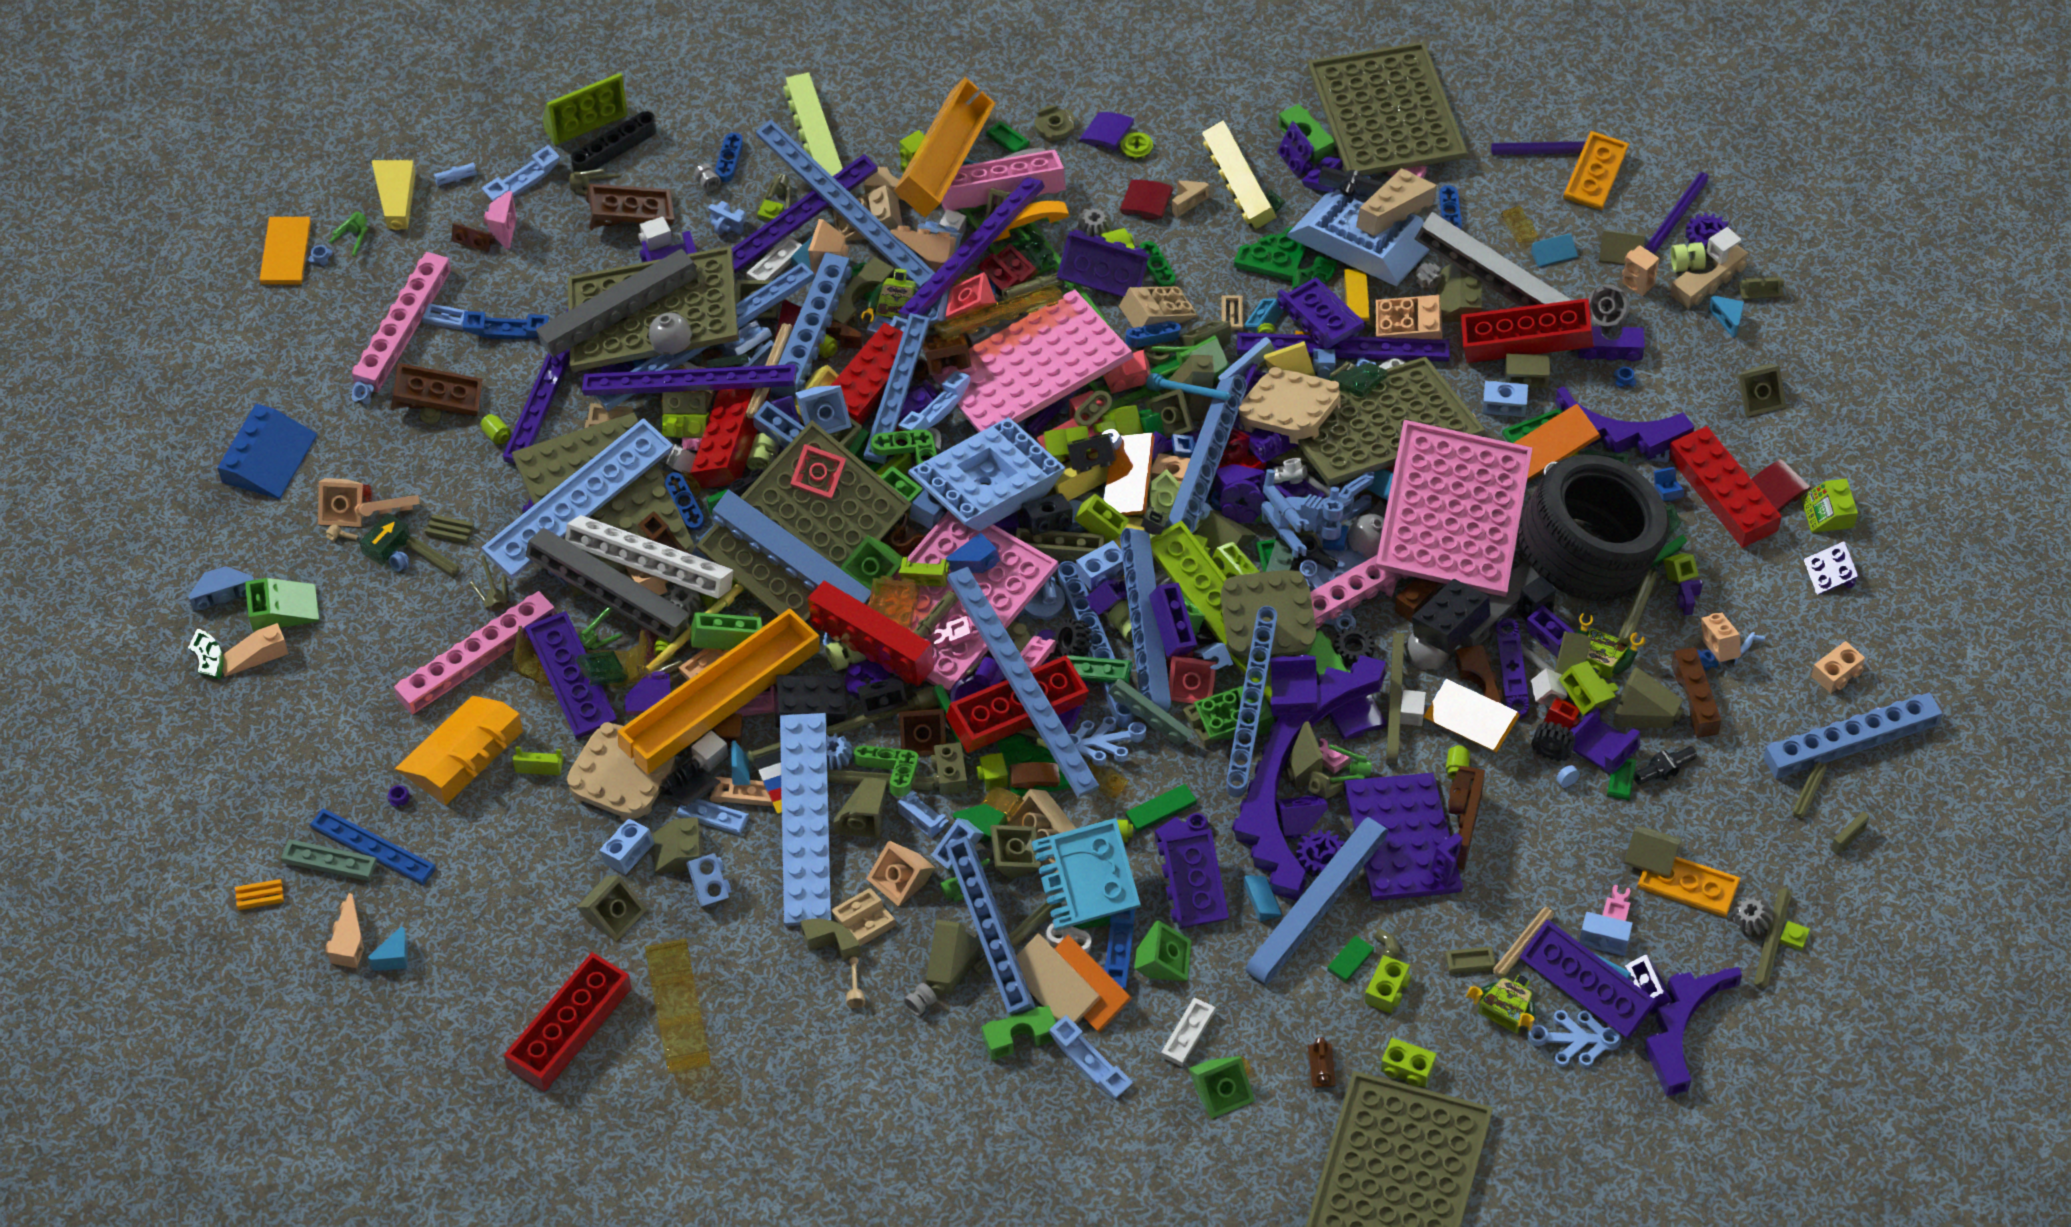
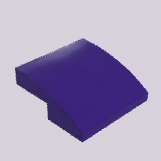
[1079,112,1134,150]
[1329,695,1387,740]

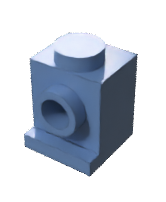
[1313,349,1335,381]

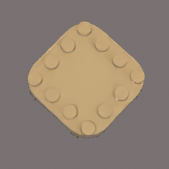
[1239,367,1341,444]
[567,722,676,821]

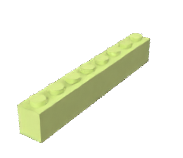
[783,72,850,206]

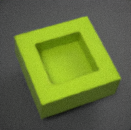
[757,200,784,222]
[1779,921,1810,951]

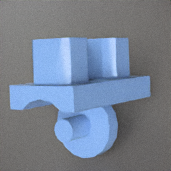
[708,201,747,235]

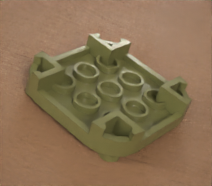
[1220,570,1316,663]

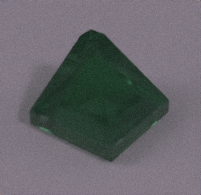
[1266,190,1286,214]

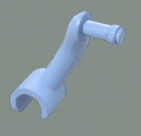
[1724,632,1765,665]

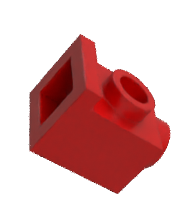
[1542,696,1580,731]

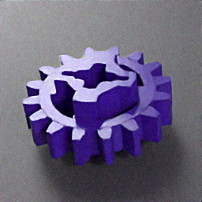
[1685,213,1731,249]
[1296,829,1345,877]

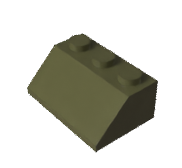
[1438,263,1482,322]

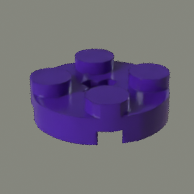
[1220,480,1264,523]
[845,661,890,701]

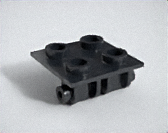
[659,759,721,807]

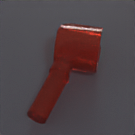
[362,485,375,512]

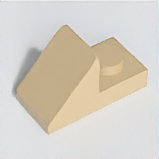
[1172,181,1209,217]

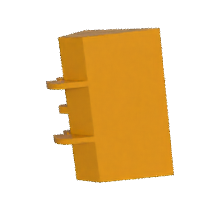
[395,695,523,806]

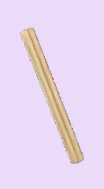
[746,323,793,419]

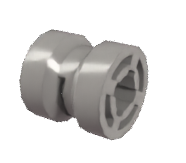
[694,163,721,192]
[904,983,937,1016]

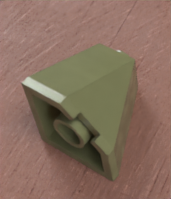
[1164,355,1214,421]
[1613,667,1684,728]
[834,778,888,838]
[926,919,984,995]

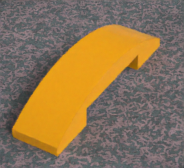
[992,201,1070,243]

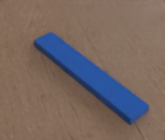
[310,808,437,886]

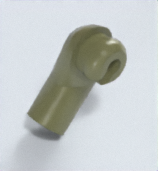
[1374,928,1400,959]

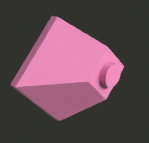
[484,191,517,249]

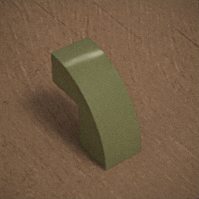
[800,919,861,961]

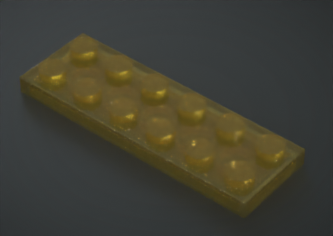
[934,284,1064,341]

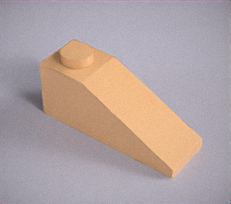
[222,623,288,677]

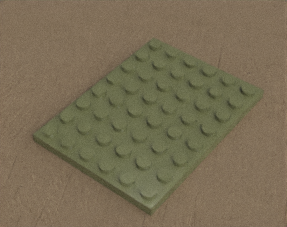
[1307,41,1467,176]
[568,246,739,372]
[1297,357,1485,486]
[512,412,695,597]
[696,420,912,623]
[1306,1070,1493,1227]

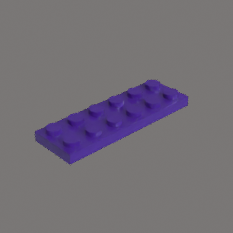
[525,611,618,739]
[1520,919,1657,1039]

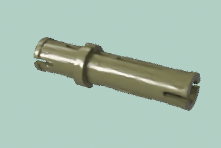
[1002,273,1062,302]
[913,591,959,639]

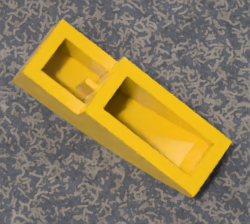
[1344,269,1369,321]

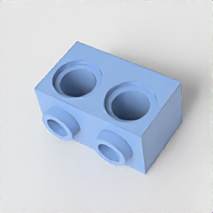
[1076,541,1124,591]
[599,819,655,875]
[687,853,731,907]

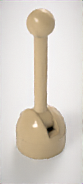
[846,956,865,1008]

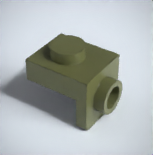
[1308,770,1344,799]

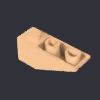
[890,225,956,263]
[325,893,364,968]

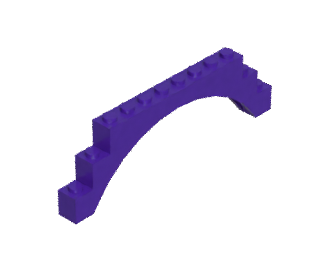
[1232,655,1387,901]

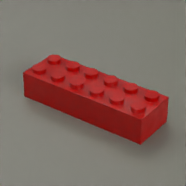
[1461,298,1594,363]
[830,322,903,425]
[690,387,772,489]
[1669,426,1782,548]
[807,580,934,687]
[946,655,1089,753]
[504,952,632,1092]

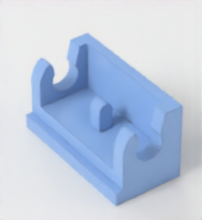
[1193,642,1233,669]
[898,790,949,839]
[1579,912,1632,956]

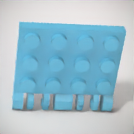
[1031,818,1141,931]

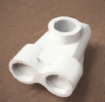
[1274,458,1307,484]

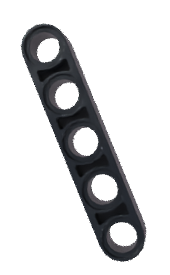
[571,111,657,173]

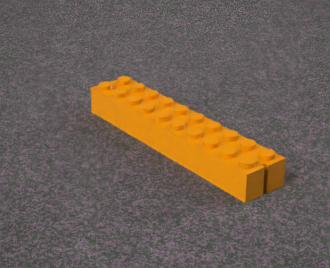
[894,77,996,218]
[617,608,819,775]

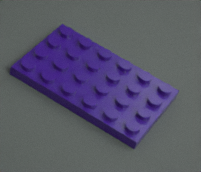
[1344,773,1463,901]

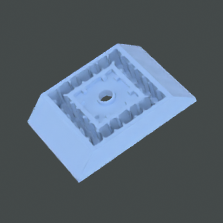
[1287,189,1430,286]
[908,417,1065,531]

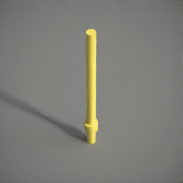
[645,583,744,673]

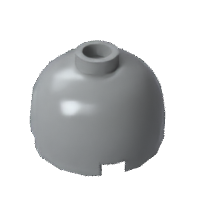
[1588,284,1630,327]
[649,313,692,355]
[1347,514,1384,558]
[1406,633,1450,671]

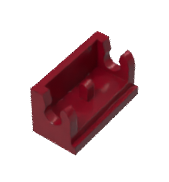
[1222,427,1250,460]

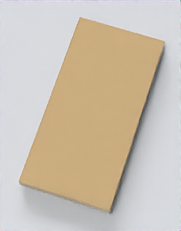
[1016,933,1101,1024]

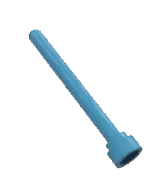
[1146,373,1231,400]

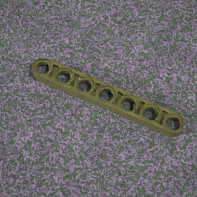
[1386,632,1404,764]

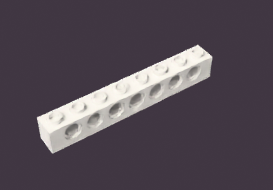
[565,515,734,598]

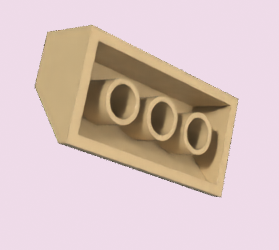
[1006,789,1076,876]

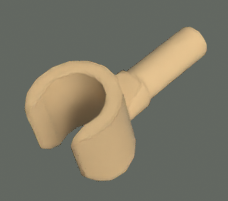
[326,524,358,541]

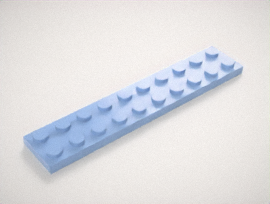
[481,418,673,579]
[780,713,831,926]

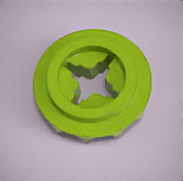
[1121,132,1153,160]

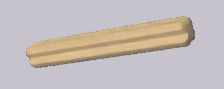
[1493,907,1554,978]

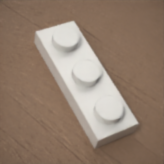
[746,236,802,280]
[1161,998,1215,1067]

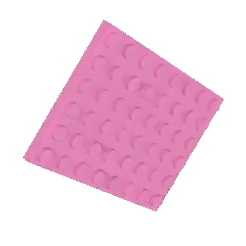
[931,290,1134,433]
[1375,420,1532,597]
[867,510,1059,695]

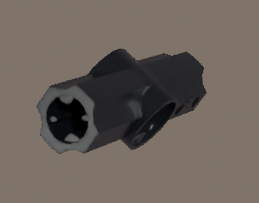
[1318,166,1383,198]

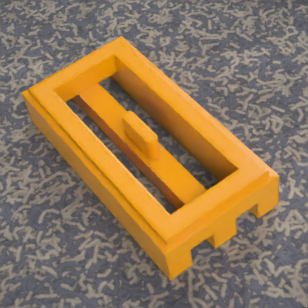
[235,879,284,910]

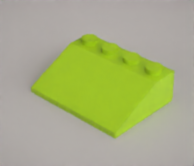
[543,73,628,146]

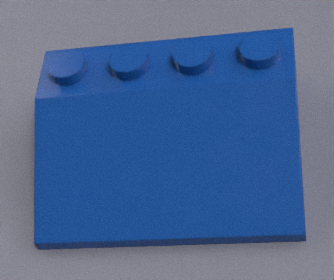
[217,404,317,499]

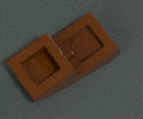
[825,321,862,349]
[1009,762,1060,789]

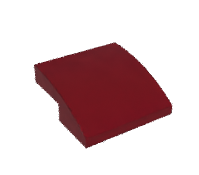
[1120,179,1174,220]
[977,244,1038,291]
[1752,459,1811,512]

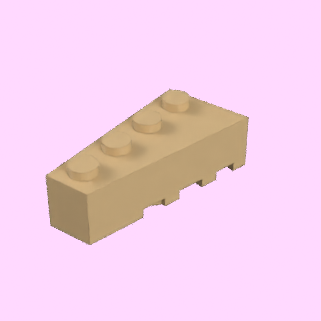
[1356,168,1437,236]

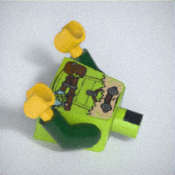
[861,269,919,324]
[1578,613,1646,679]
[1465,975,1536,1034]

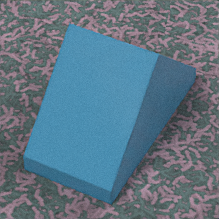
[1709,296,1744,338]
[368,926,408,971]

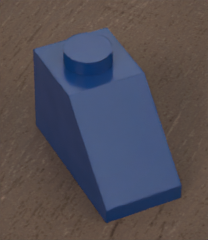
[946,532,1000,573]

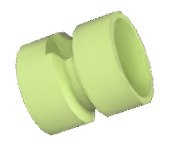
[1671,242,1706,272]
[746,433,781,471]
[1108,600,1133,642]
[825,641,866,672]

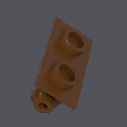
[451,223,496,252]
[1308,1037,1336,1088]

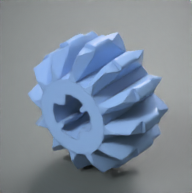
[826,733,852,770]

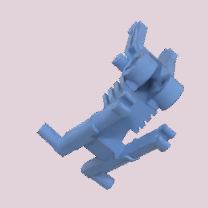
[1261,469,1374,558]

